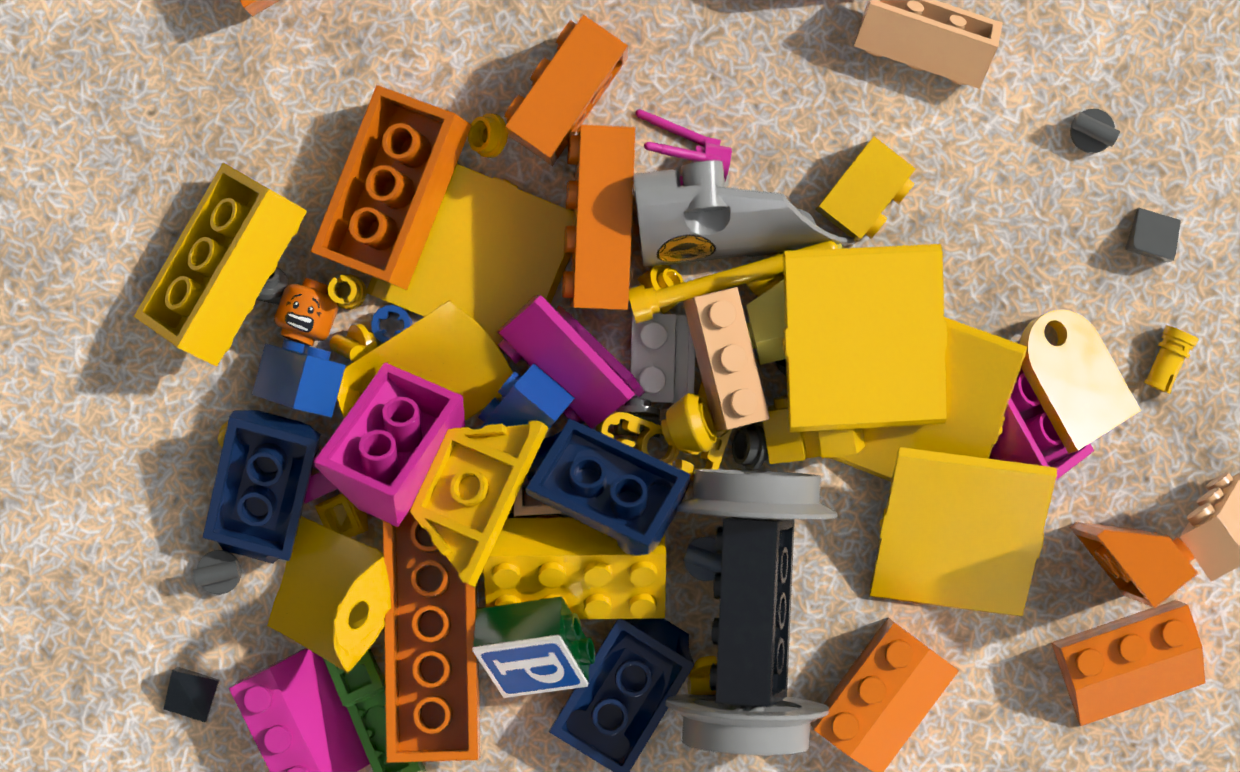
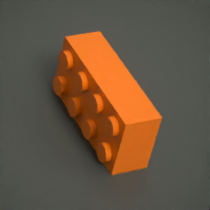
[311,85,472,290]
[562,125,636,310]

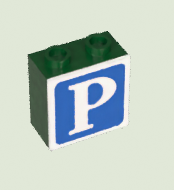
[473,596,595,698]

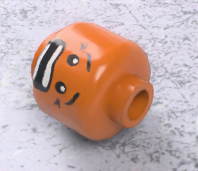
[274,278,339,347]

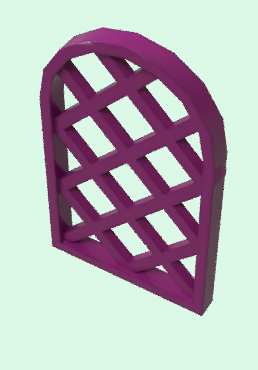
[555,305,645,398]

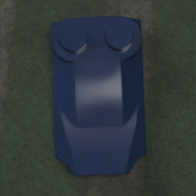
[202,410,321,564]
[522,418,691,556]
[549,618,695,772]

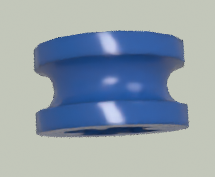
[371,305,412,343]

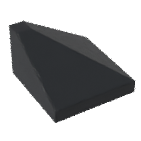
[164,667,220,723]

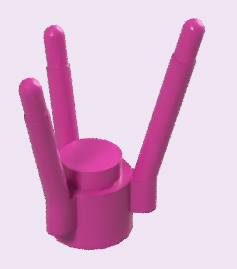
[635,109,732,186]

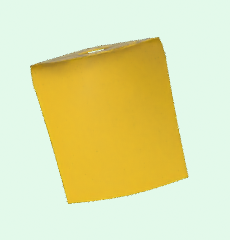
[337,301,513,421]
[267,516,391,672]

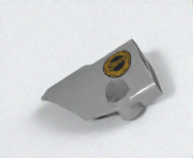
[634,160,855,267]

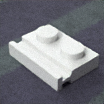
[630,313,695,403]

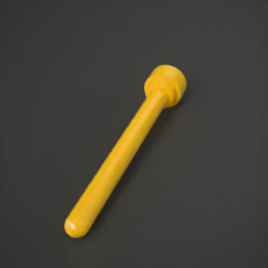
[629,241,838,324]

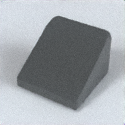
[1125,208,1181,262]

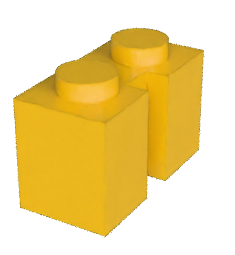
[815,136,916,242]
[763,396,865,464]

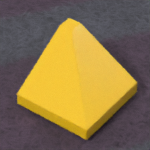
[315,494,368,538]

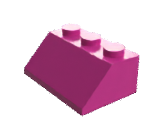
[497,295,635,429]
[989,342,1094,480]
[314,363,466,527]
[229,648,370,772]

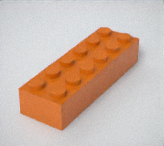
[383,508,481,763]

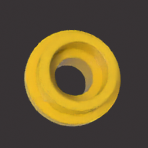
[468,113,508,158]

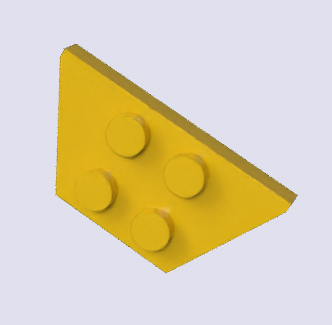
[410,421,549,587]

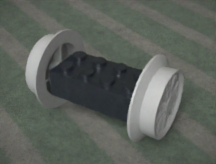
[666,469,837,755]

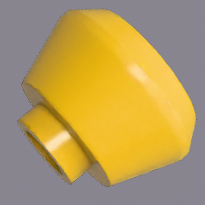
[661,393,717,452]

